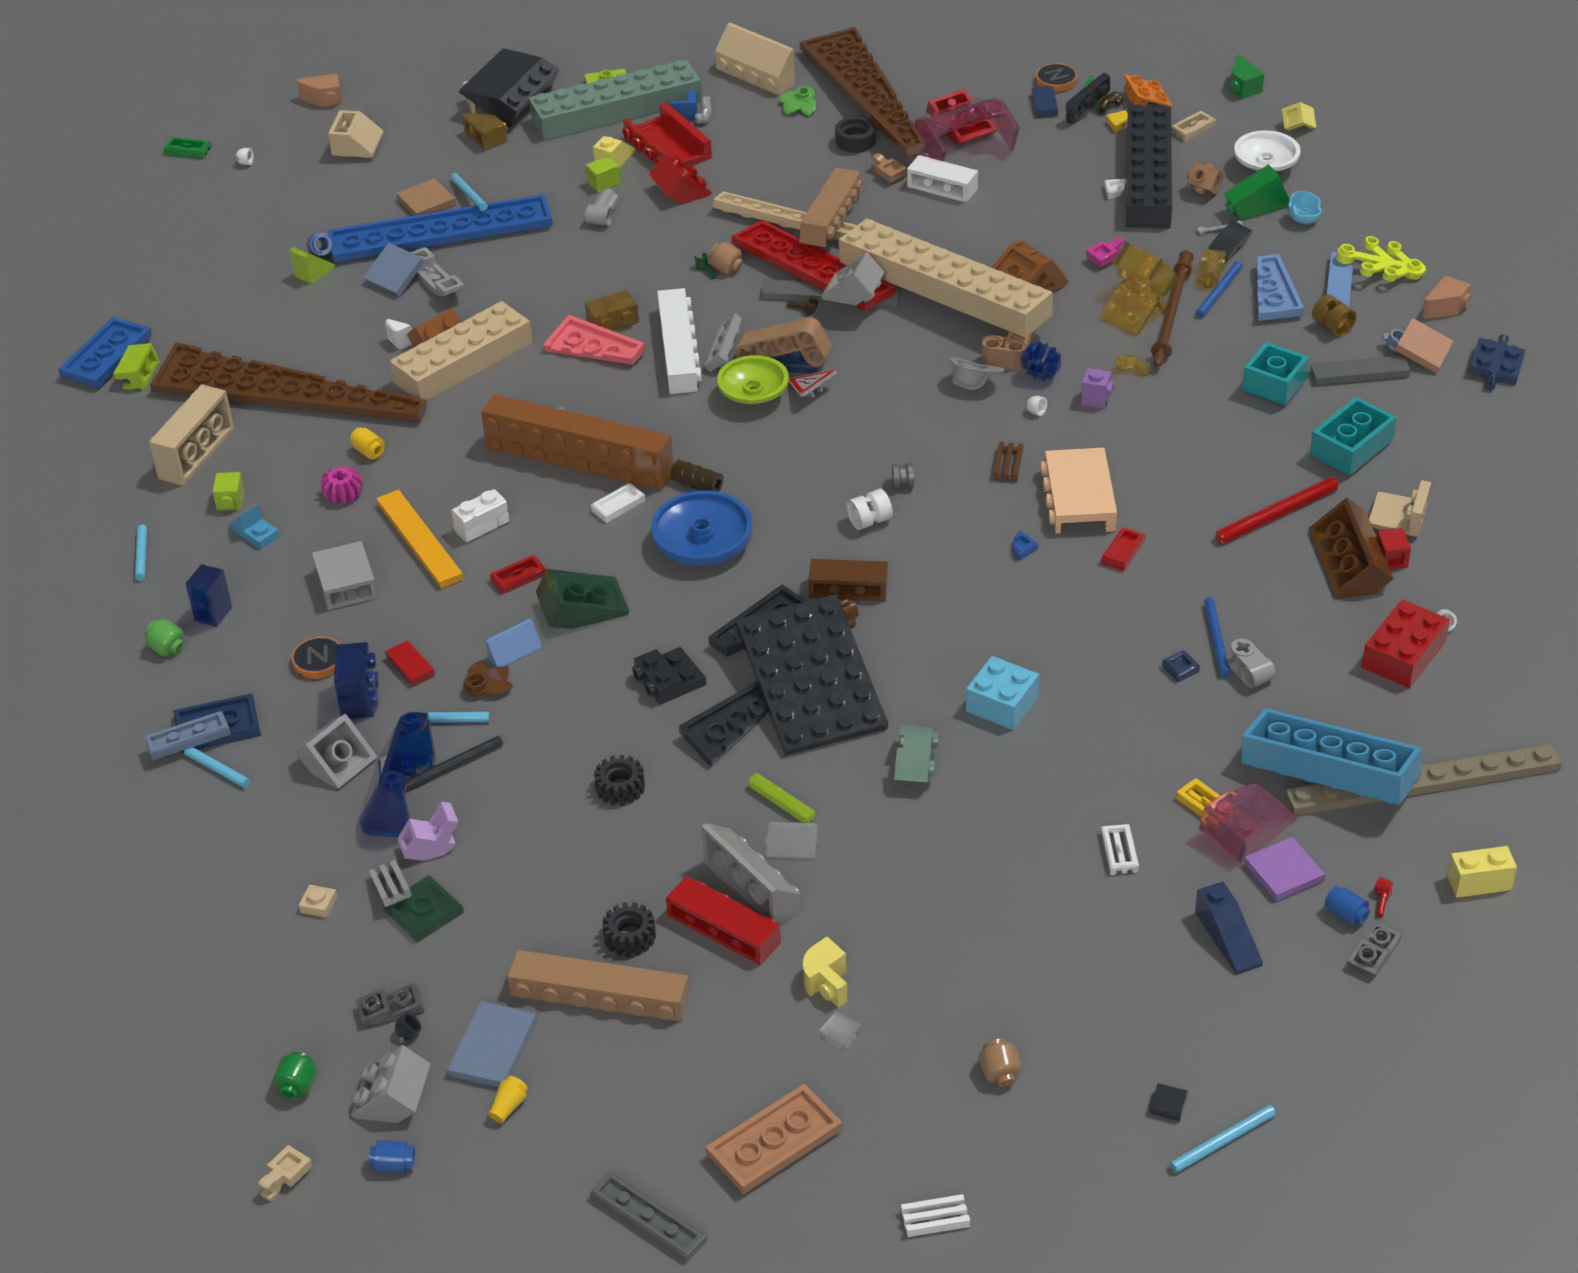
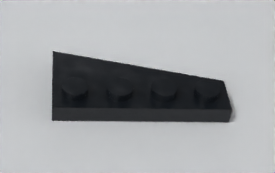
[679,681,768,767]

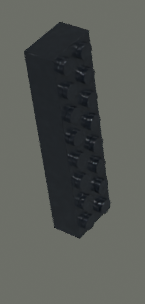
[1126,105,1172,228]

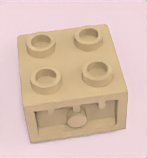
[1369,480,1431,537]

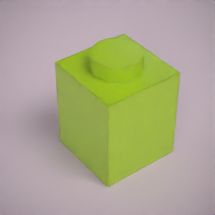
[586,156,621,193]
[213,472,245,511]

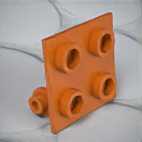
[1123,74,1173,108]

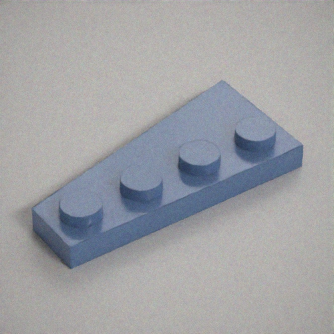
[1256,254,1304,321]

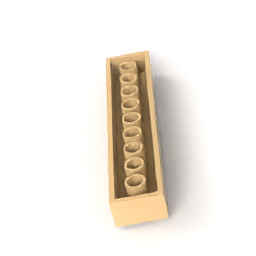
[839,218,1053,338]

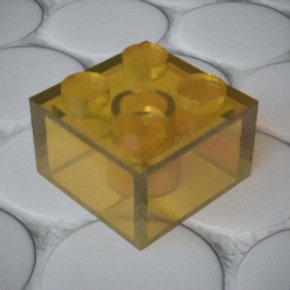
[1112,242,1178,300]

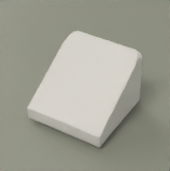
[385,319,412,350]

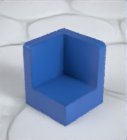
[671,91,698,121]

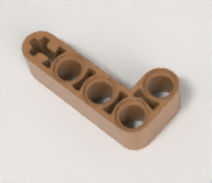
[735,317,832,367]
[982,329,1037,370]

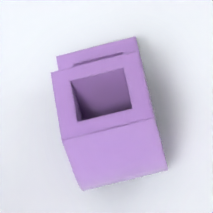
[397,801,458,861]

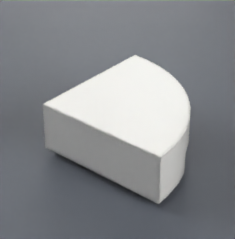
[1104,179,1126,199]

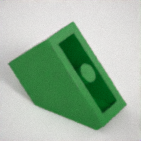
[1229,55,1264,99]

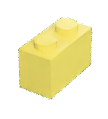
[1447,846,1517,898]

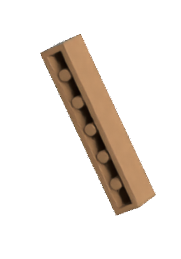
[799,168,863,247]
[507,950,690,1022]

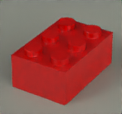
[1361,599,1450,689]

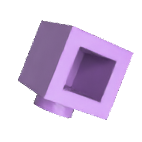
[1081,368,1114,409]

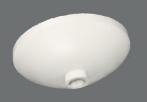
[1234,131,1300,172]

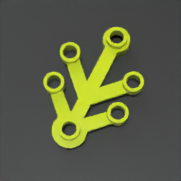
[1336,236,1426,282]

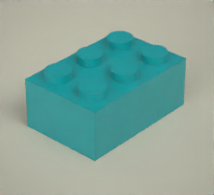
[1309,397,1397,475]

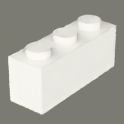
[907,155,978,203]

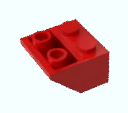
[649,154,712,204]

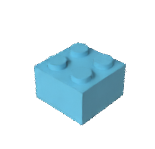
[966,656,1040,730]

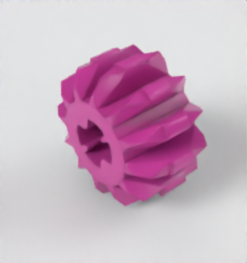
[320,465,363,505]

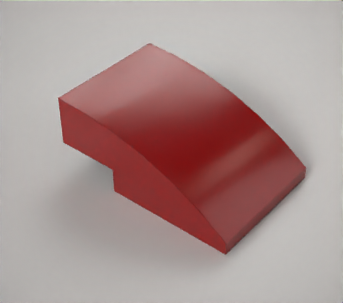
[926,89,997,145]

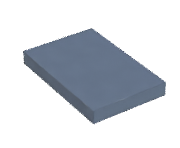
[447,1001,537,1088]

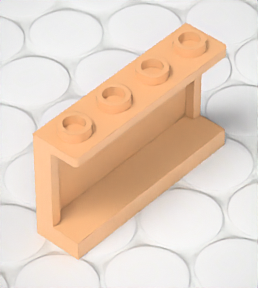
[1041,448,1117,534]

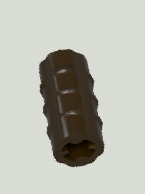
[670,459,723,492]

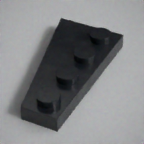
[708,584,807,656]

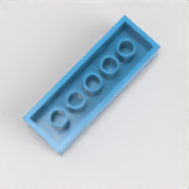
[1242,708,1422,805]

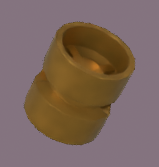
[1312,294,1357,337]

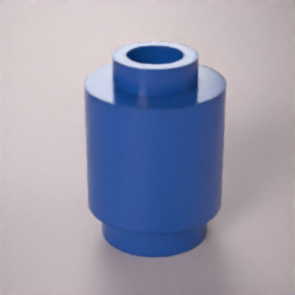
[306,233,332,256]
[1324,886,1370,926]
[369,1140,415,1173]

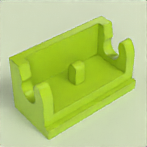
[113,343,160,390]

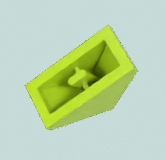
[290,247,335,284]

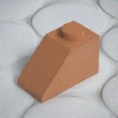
[296,73,343,107]
[1422,275,1472,319]

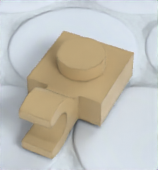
[258,1145,312,1201]

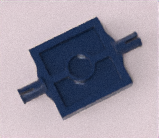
[1468,334,1526,390]

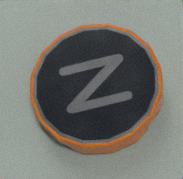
[1036,63,1077,92]
[291,637,345,679]

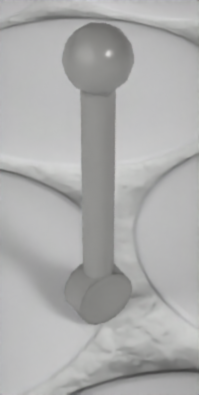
[1197,221,1243,235]

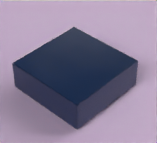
[1162,650,1200,682]

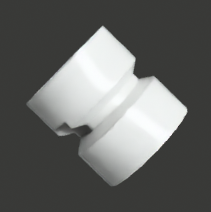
[846,488,893,531]

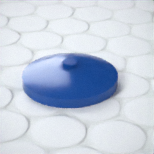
[651,491,752,566]

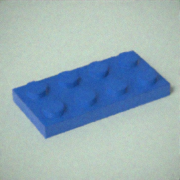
[58,317,152,388]

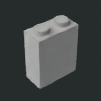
[312,541,378,610]

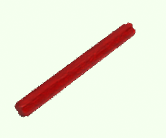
[1215,477,1339,544]

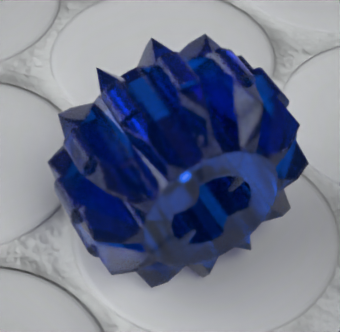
[1021,340,1062,381]

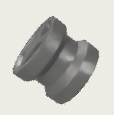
[892,462,914,488]

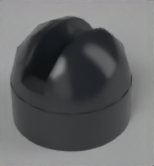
[395,1013,422,1040]

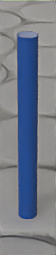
[1196,261,1243,318]
[1204,597,1230,678]

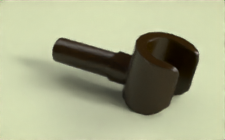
[787,297,819,315]

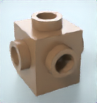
[1187,161,1225,196]

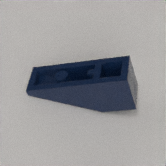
[1195,881,1263,975]

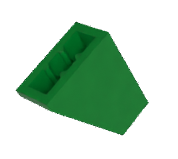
[1223,164,1290,220]

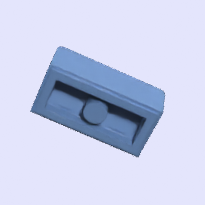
[485,619,542,667]

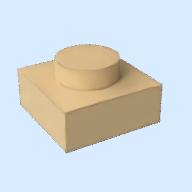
[299,884,337,918]

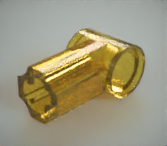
[1198,248,1227,288]

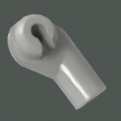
[695,96,712,125]

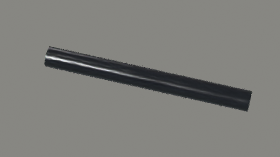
[402,735,503,791]

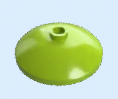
[717,355,789,405]

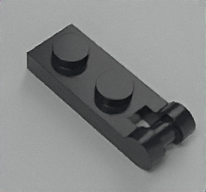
[1065,72,1110,124]

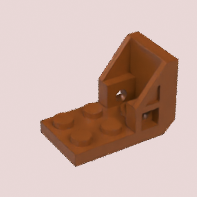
[992,240,1069,291]

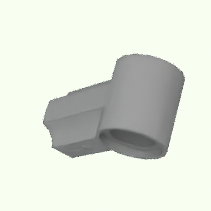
[585,189,619,226]

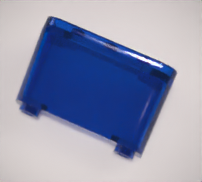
[359,712,436,838]

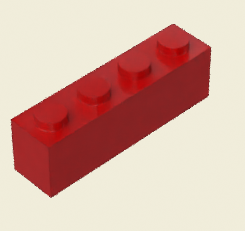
[666,876,781,966]

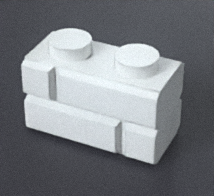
[451,489,509,542]

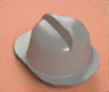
[949,357,1005,390]

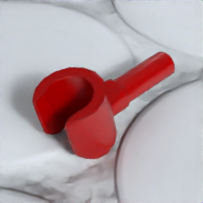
[1374,877,1393,917]

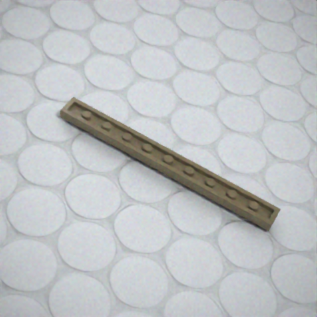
[1285,743,1561,816]

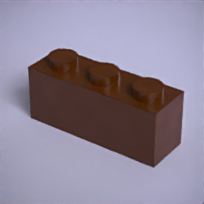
[808,559,888,601]

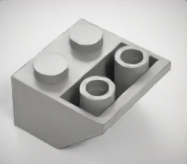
[351,1045,431,1123]

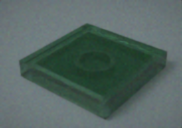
[383,875,464,943]

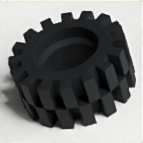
[594,755,645,806]
[602,902,656,957]

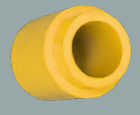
[350,427,385,459]

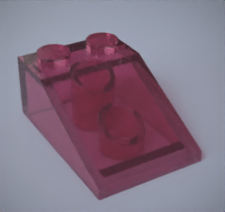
[1199,783,1298,864]

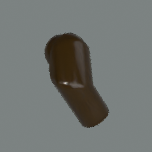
[1097,91,1124,115]

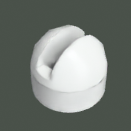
[236,148,253,165]
[1027,396,1047,416]
[1436,609,1457,631]

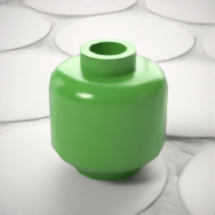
[144,619,185,657]

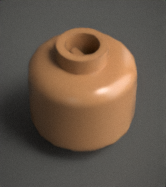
[708,241,743,275]
[979,1039,1023,1087]

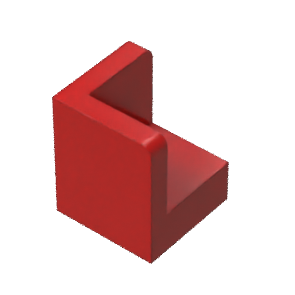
[1377,528,1411,569]

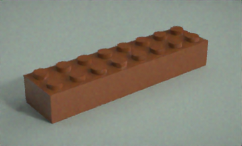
[481,394,673,491]

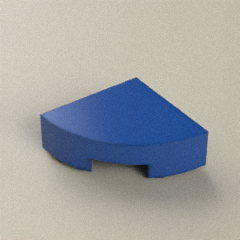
[1013,531,1038,561]

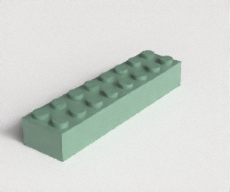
[529,59,702,140]

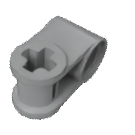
[1228,639,1276,689]

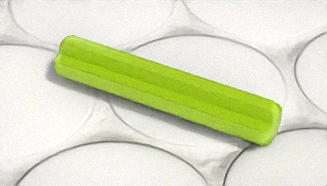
[748,773,815,825]

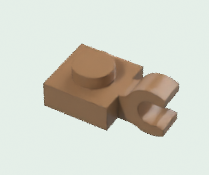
[871,153,907,183]

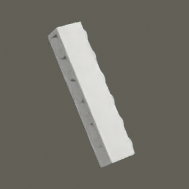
[657,288,702,394]

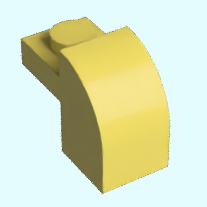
[803,937,848,1008]

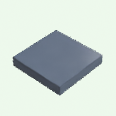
[363,243,425,297]

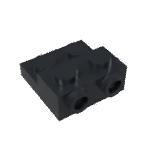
[632,646,707,705]

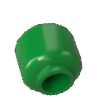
[272,1052,317,1099]

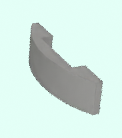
[411,247,465,296]

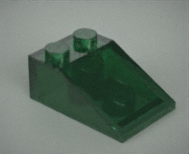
[535,569,630,629]

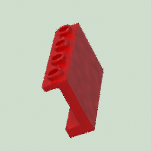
[622,102,712,166]

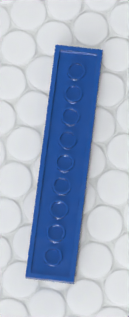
[328,194,553,262]

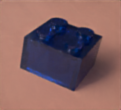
[334,642,379,719]

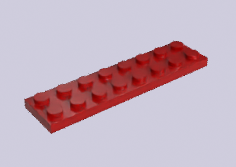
[731,220,896,311]

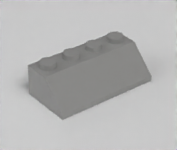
[702,823,802,926]

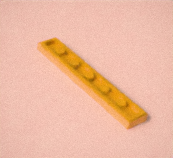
[376,489,464,589]

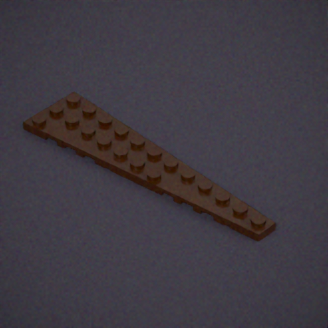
[800,27,926,156]
[150,342,427,422]

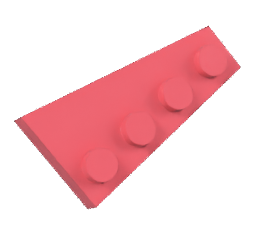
[543,315,646,365]

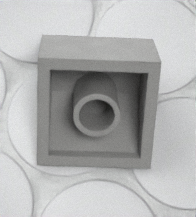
[821,252,885,306]
[294,714,377,789]

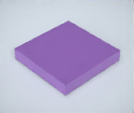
[1244,837,1325,901]

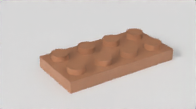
[706,1083,843,1195]

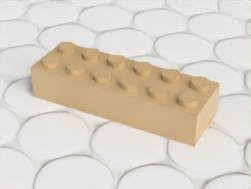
[390,301,533,401]

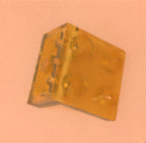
[1100,278,1168,336]

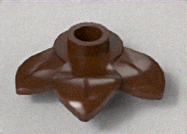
[463,661,513,697]

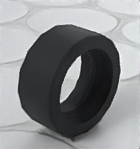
[835,116,875,152]

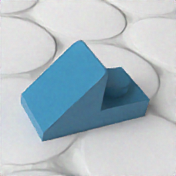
[228,505,280,549]

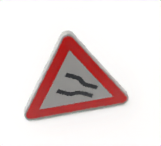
[789,369,837,398]

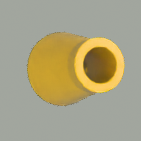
[488,1076,528,1123]

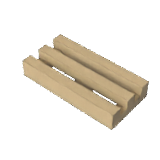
[1171,111,1216,142]

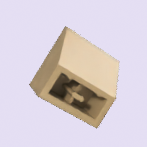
[328,110,384,158]

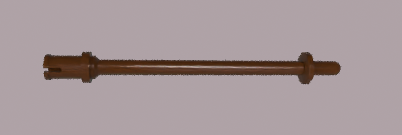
[1151,250,1194,367]

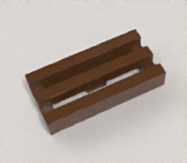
[993,442,1023,482]

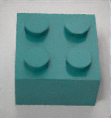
[1242,342,1309,405]

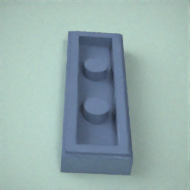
[144,711,231,760]

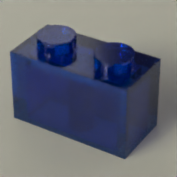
[185,564,232,627]

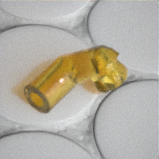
[1115,355,1151,377]

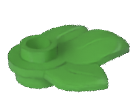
[778,86,817,117]

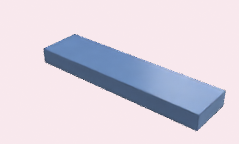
[1327,251,1354,307]

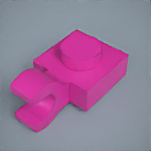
[1086,237,1126,267]

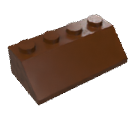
[1308,497,1394,598]

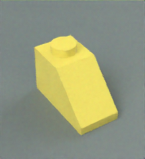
[593,136,635,166]

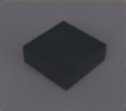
[1150,1083,1188,1121]

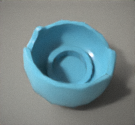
[1287,191,1322,225]

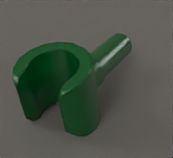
[694,253,717,279]

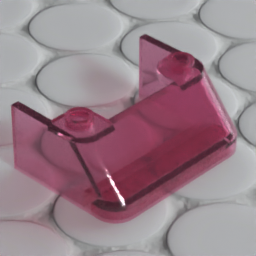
[914,98,1020,162]

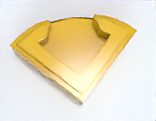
[1106,110,1127,132]

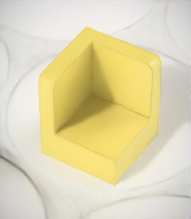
[1282,102,1316,131]

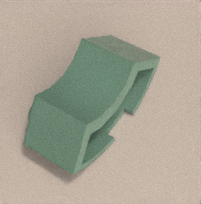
[894,724,939,782]

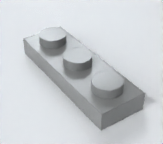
[704,313,742,372]

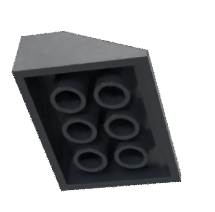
[458,48,559,128]

